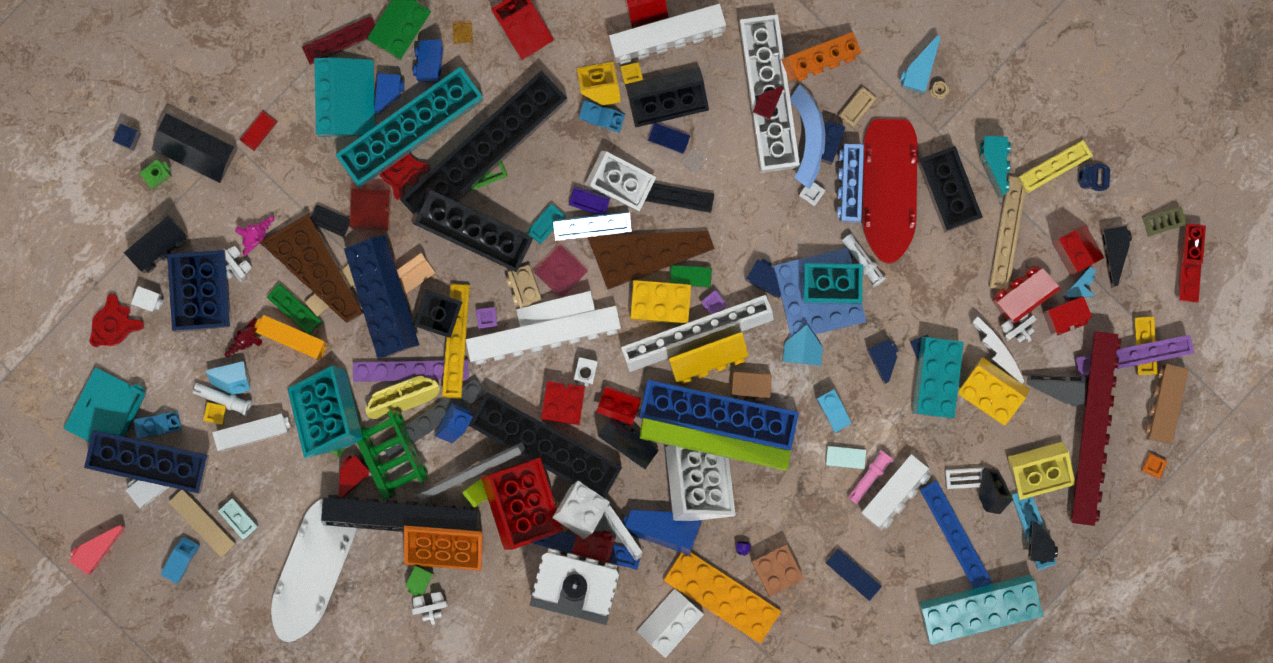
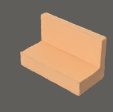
[397,253,435,295]

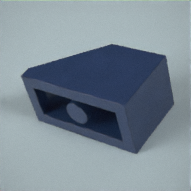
[745,258,781,299]
[867,339,899,384]

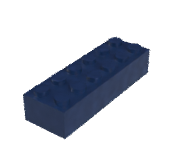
[344,235,419,359]
[84,430,209,493]

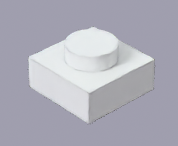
[799,183,826,207]

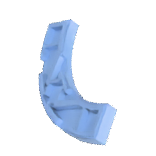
[790,84,825,189]

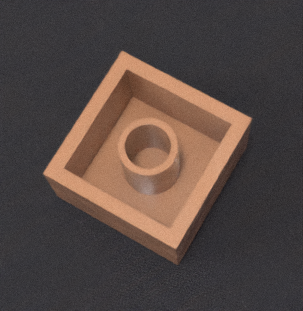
[752,544,804,597]

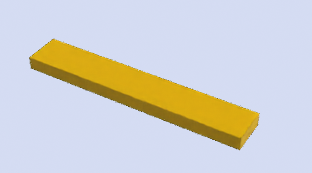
[442,284,470,399]

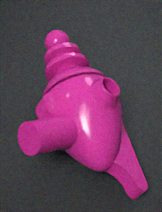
[235,216,275,256]

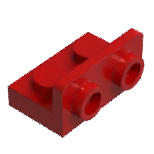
[596,386,641,425]

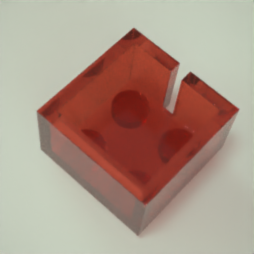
[350,189,392,231]

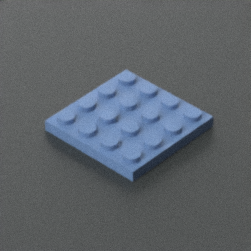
[774,248,866,337]

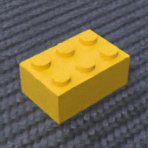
[631,280,691,324]
[958,357,1030,426]

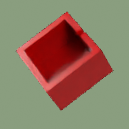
[1043,296,1092,336]
[541,381,585,426]

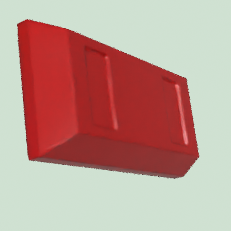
[239,110,278,151]

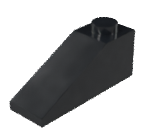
[1101,226,1132,288]

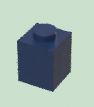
[112,124,141,151]

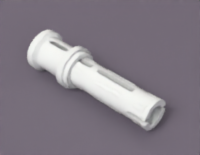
[842,233,887,288]
[193,383,252,416]

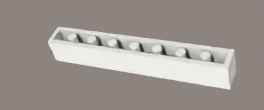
[621,295,774,372]
[466,306,621,365]

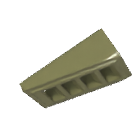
[1143,207,1187,236]

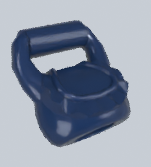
[1078,163,1111,192]

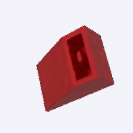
[491,0,554,60]

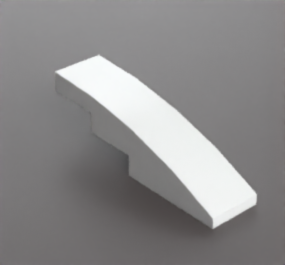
[516,291,595,327]
[971,317,1024,384]

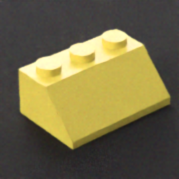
[1008,442,1075,500]

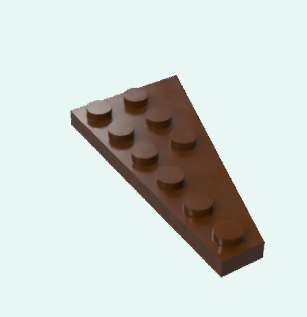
[259,214,364,323]
[587,231,715,290]

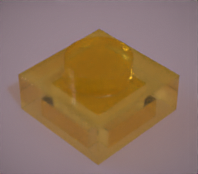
[453,23,473,44]

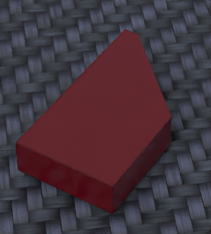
[752,86,784,120]

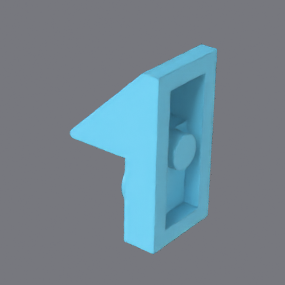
[1063,266,1096,299]

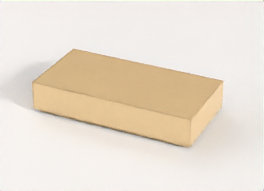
[838,86,877,128]

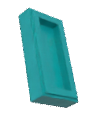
[526,203,566,245]

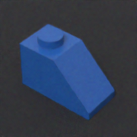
[374,73,405,114]
[435,402,473,443]

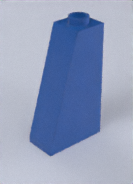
[623,510,702,555]

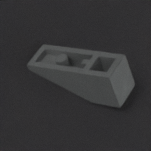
[1027,374,1086,406]

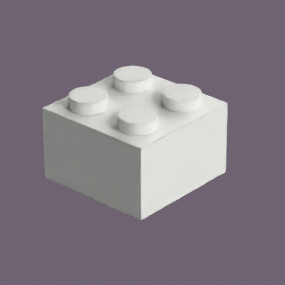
[552,481,610,539]

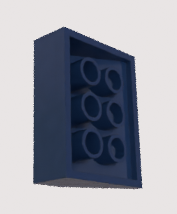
[167,250,230,332]

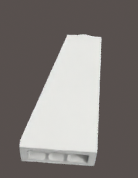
[212,414,291,452]

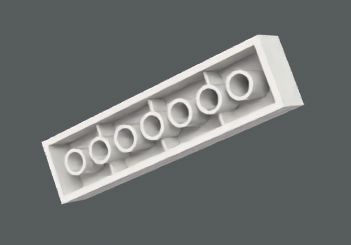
[739,14,800,173]

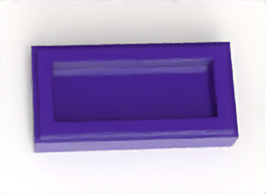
[568,186,611,215]

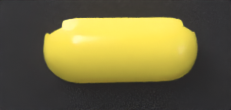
[366,376,440,419]

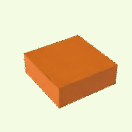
[1141,453,1168,479]

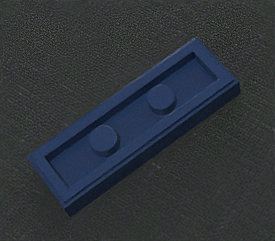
[826,549,882,601]

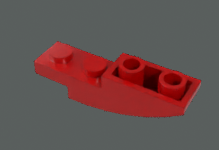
[1178,224,1206,303]

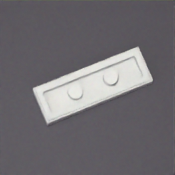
[603,505,642,560]

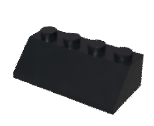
[625,67,709,128]
[152,113,237,183]

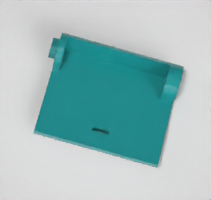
[63,367,147,442]

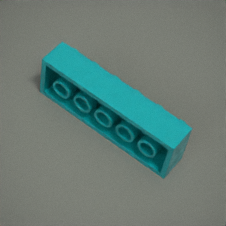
[919,574,1043,645]

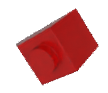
[339,455,371,498]

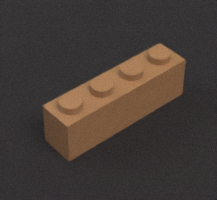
[1145,364,1189,444]

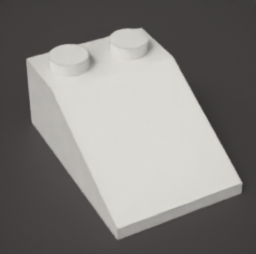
[585,151,656,211]

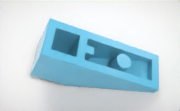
[900,36,941,94]

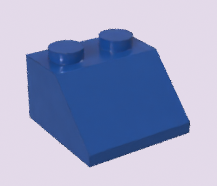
[413,39,444,83]

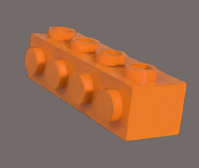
[781,32,861,82]

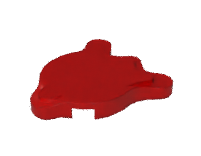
[380,153,430,200]
[89,294,144,347]

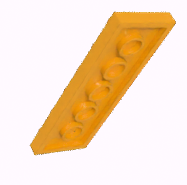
[663,553,781,644]

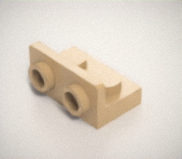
[505,265,542,308]

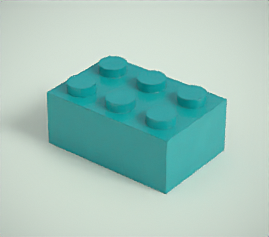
[803,263,863,305]

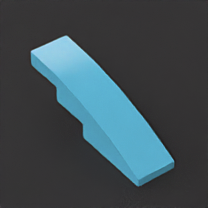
[1012,493,1057,571]

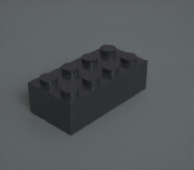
[918,146,983,233]

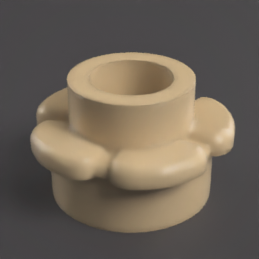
[930,80,949,99]

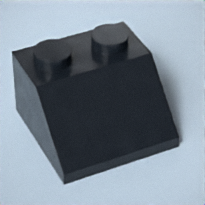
[413,289,462,338]

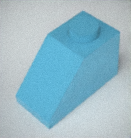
[206,361,251,395]
[816,389,852,433]

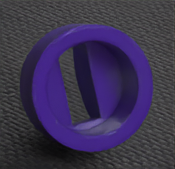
[735,541,751,556]

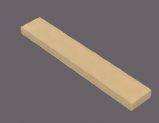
[989,176,1026,290]

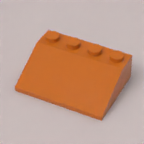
[404,525,484,571]

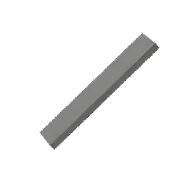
[418,442,525,501]

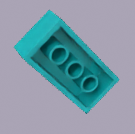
[912,337,964,418]

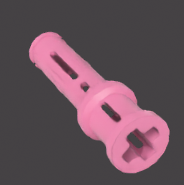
[848,450,894,504]

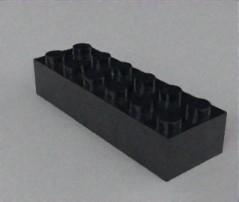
[411,187,533,273]

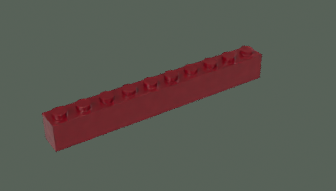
[1071,331,1121,526]

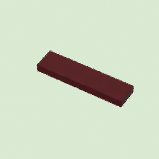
[302,16,375,65]

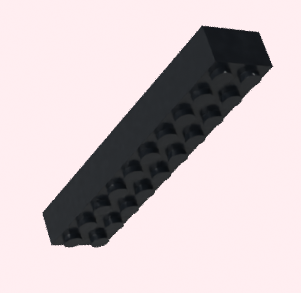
[400,70,568,215]

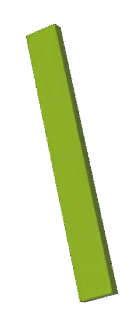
[639,418,790,471]

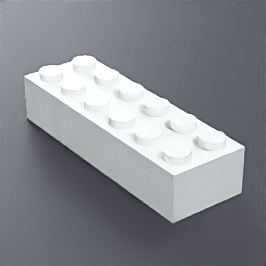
[609,4,726,65]

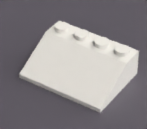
[665,445,736,521]

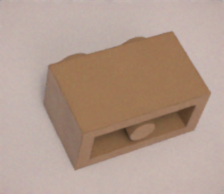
[731,372,772,402]

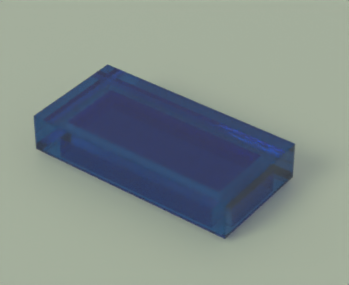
[648,123,690,154]

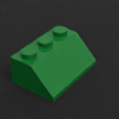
[366,0,432,60]

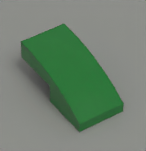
[670,265,712,288]

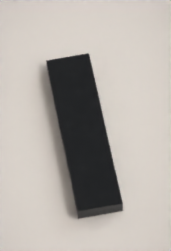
[644,183,714,213]

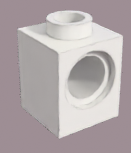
[131,286,163,313]
[574,357,598,387]

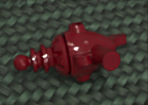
[224,318,262,358]

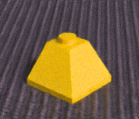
[576,62,621,105]

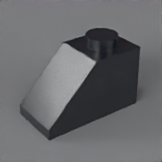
[979,468,1013,514]
[1028,521,1058,562]

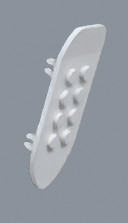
[271,499,357,642]

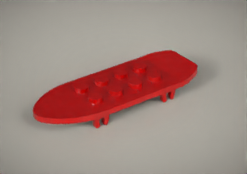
[863,119,918,264]

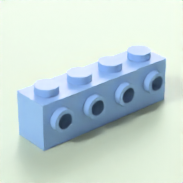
[837,144,864,223]

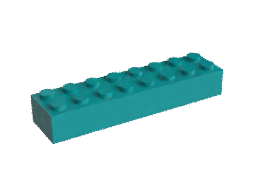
[336,66,484,189]

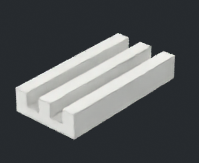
[945,467,984,489]

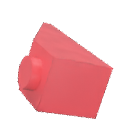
[69,525,125,575]

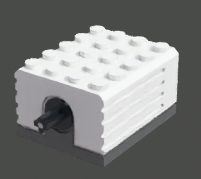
[529,548,620,625]

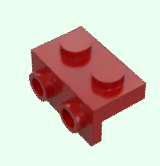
[572,531,616,563]

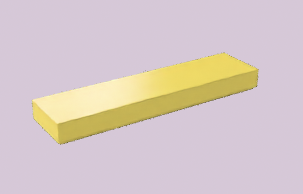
[1018,140,1093,194]

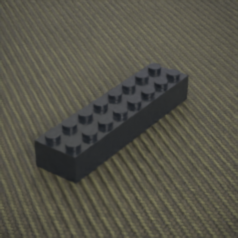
[468,392,622,498]
[321,495,479,532]

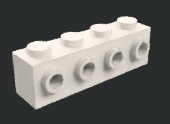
[862,454,931,531]

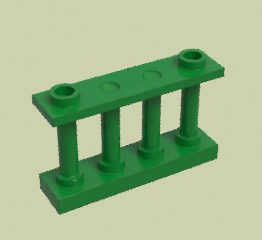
[357,409,429,500]

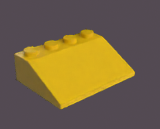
[668,332,749,385]

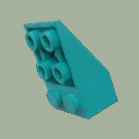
[980,136,1011,198]

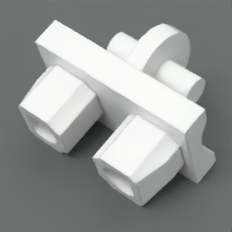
[223,246,252,282]
[1001,313,1037,343]
[412,592,448,625]

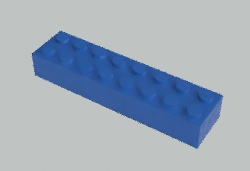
[640,380,799,451]

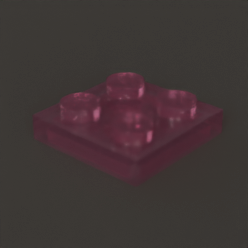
[534,245,588,298]

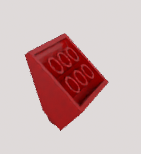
[481,458,563,550]

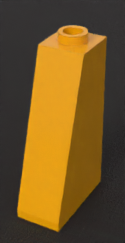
[255,315,328,361]

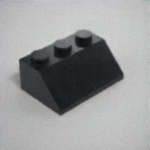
[123,216,188,273]
[598,418,659,470]

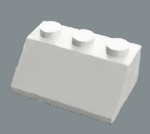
[636,589,704,658]

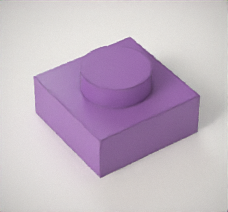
[700,290,727,315]
[476,307,498,329]

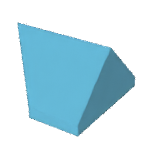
[783,325,823,366]

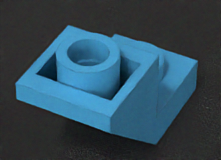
[578,101,625,133]
[134,412,182,439]
[161,536,200,584]

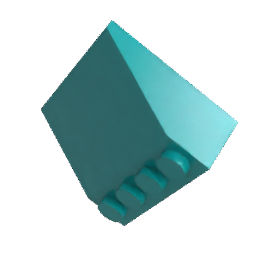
[314,58,375,137]
[287,365,363,458]

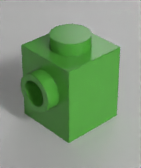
[140,159,172,190]

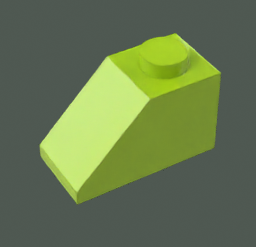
[462,479,488,508]

